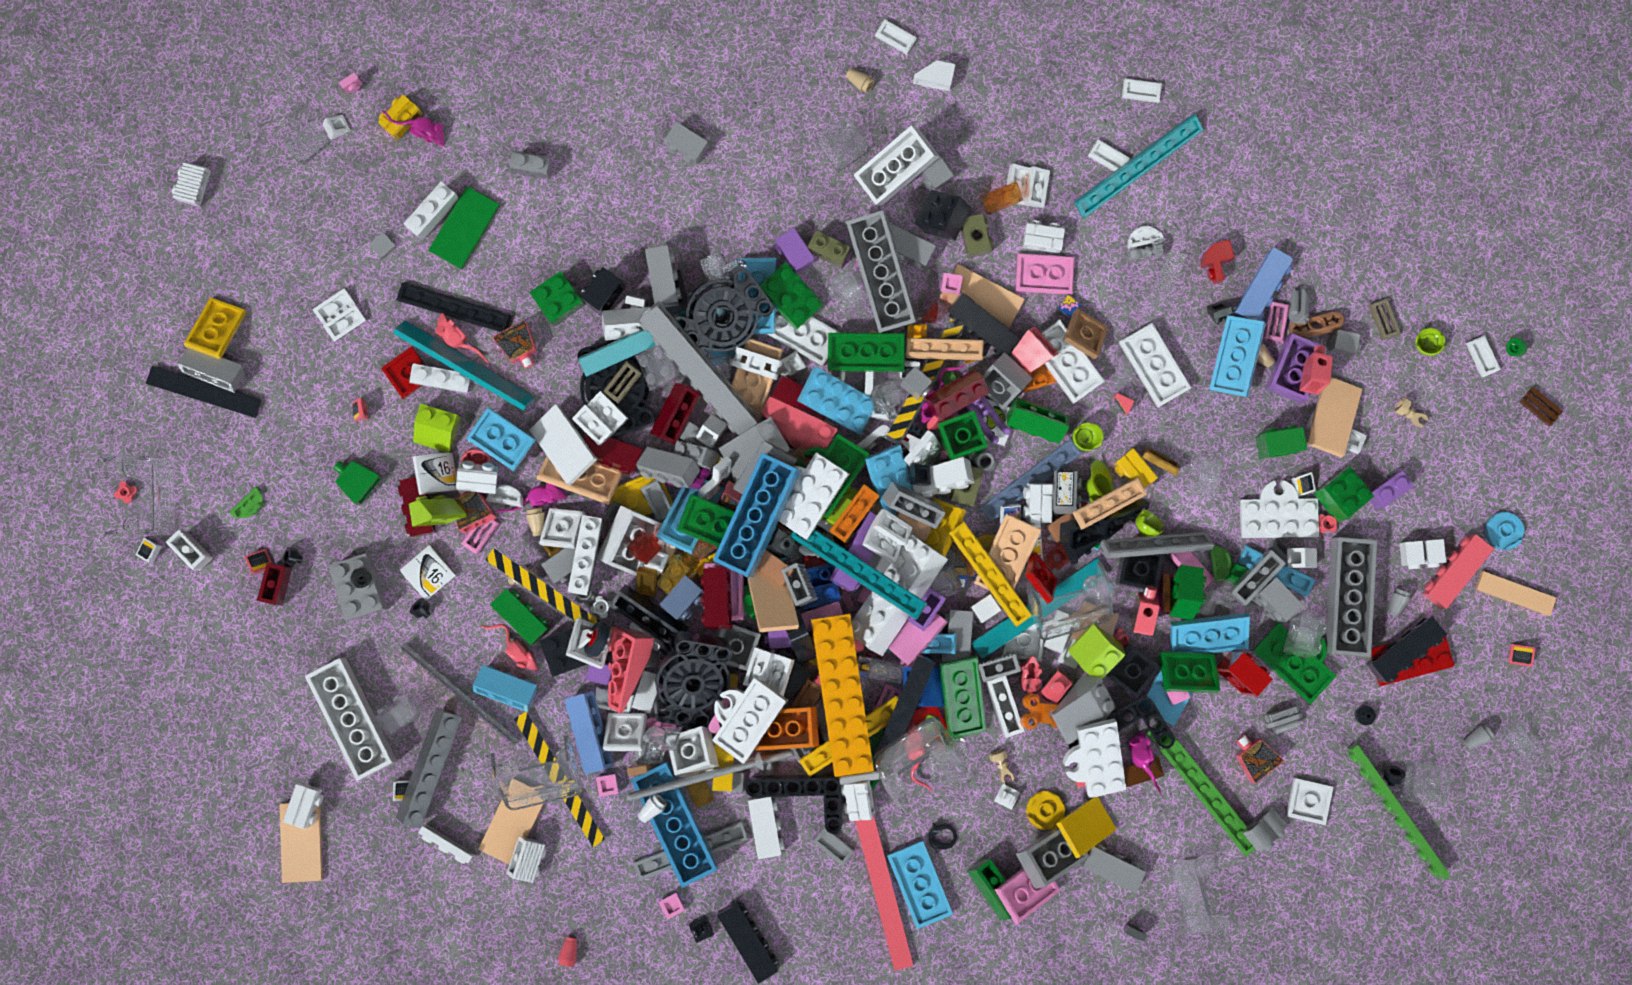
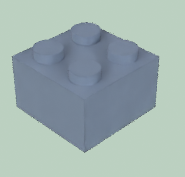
[660,575,704,623]

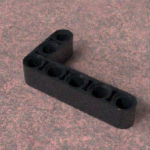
[786,601,817,664]
[1068,697,1175,750]
[745,774,843,834]

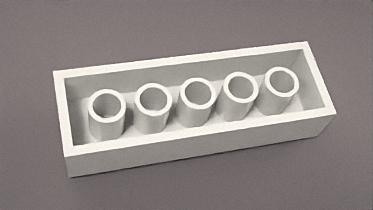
[851,534,948,656]
[305,658,397,781]

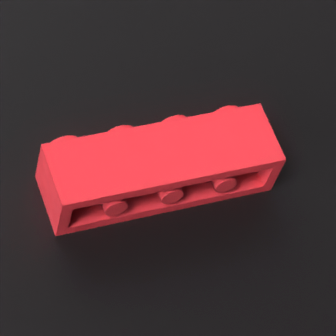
[1422,534,1494,609]

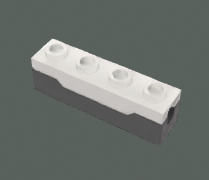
[568,515,604,596]

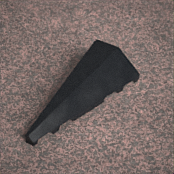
[1060,499,1150,565]

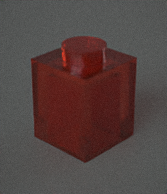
[626,531,662,565]

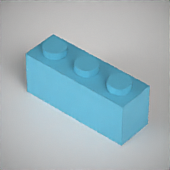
[473,665,537,712]

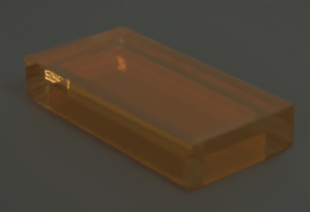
[982,182,1023,215]

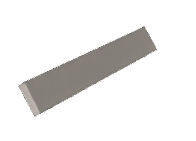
[1101,532,1214,558]
[633,821,749,881]

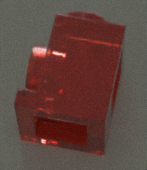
[1043,541,1069,571]

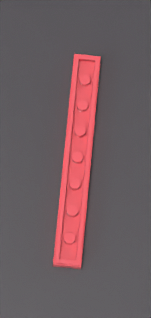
[855,816,913,971]

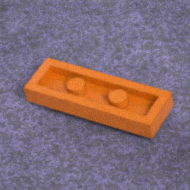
[829,485,879,543]

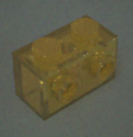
[656,551,700,594]

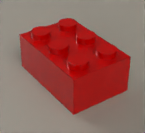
[1217,652,1273,697]

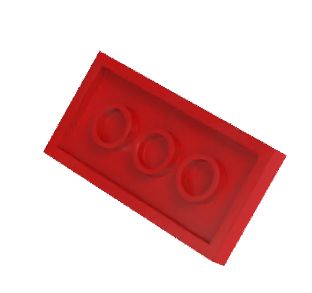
[1370,629,1455,686]

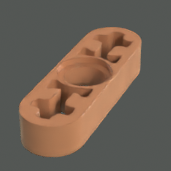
[1289,312,1344,339]

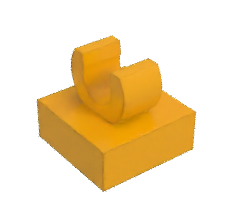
[907,324,927,338]

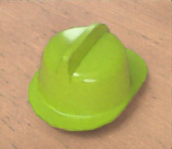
[1085,460,1113,502]

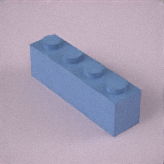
[1232,247,1293,321]
[565,691,614,774]

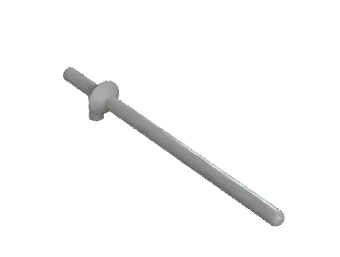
[627,749,793,801]

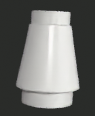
[638,794,667,823]

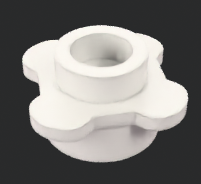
[590,596,612,618]

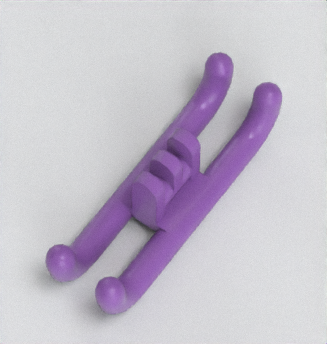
[951,371,1011,444]

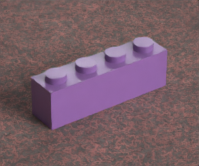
[829,512,877,591]

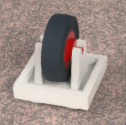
[566,618,611,669]

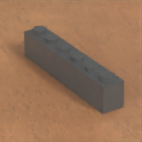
[396,707,462,829]

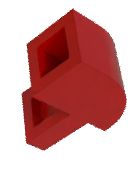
[1201,240,1235,285]

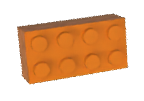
[754,707,819,751]

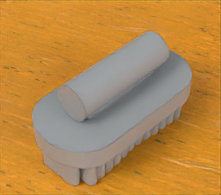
[1289,289,1310,324]
[1264,705,1303,734]

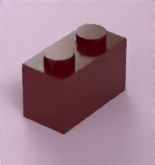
[257,563,292,606]

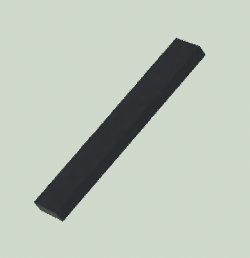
[396,282,511,332]
[146,366,262,418]
[873,654,936,767]

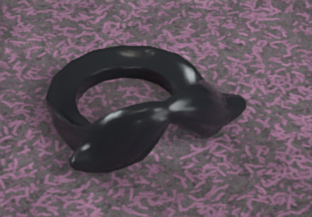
[928,823,957,853]

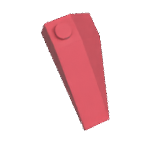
[760,396,838,461]
[608,626,654,713]

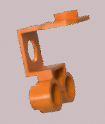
[1020,694,1061,730]

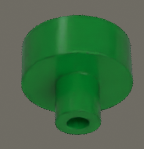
[1506,338,1528,357]

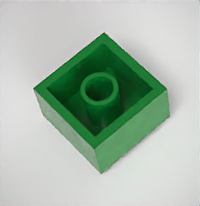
[529,271,585,327]
[936,411,988,461]
[1256,425,1307,460]
[1313,466,1374,523]
[1169,564,1207,620]

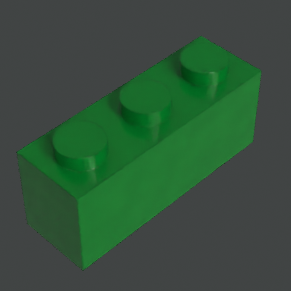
[1007,397,1069,444]
[490,588,550,645]
[967,859,1011,920]

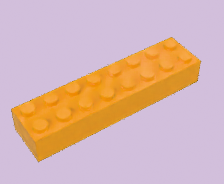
[811,613,874,777]

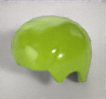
[1415,327,1445,357]
[1072,422,1104,451]
[1135,509,1163,537]

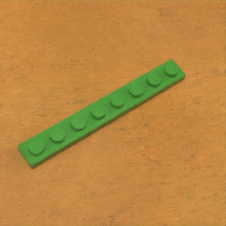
[1146,721,1255,857]
[1347,744,1451,880]

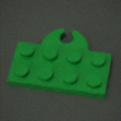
[797,434,870,519]
[1252,623,1336,704]

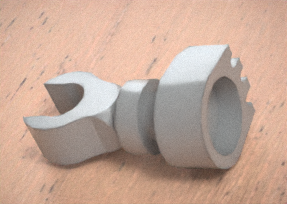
[1129,241,1164,261]

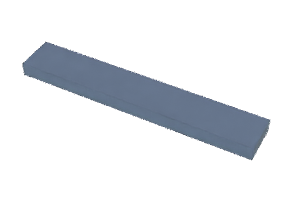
[980,438,1082,523]

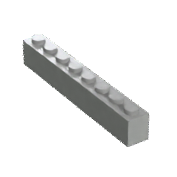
[639,301,758,435]

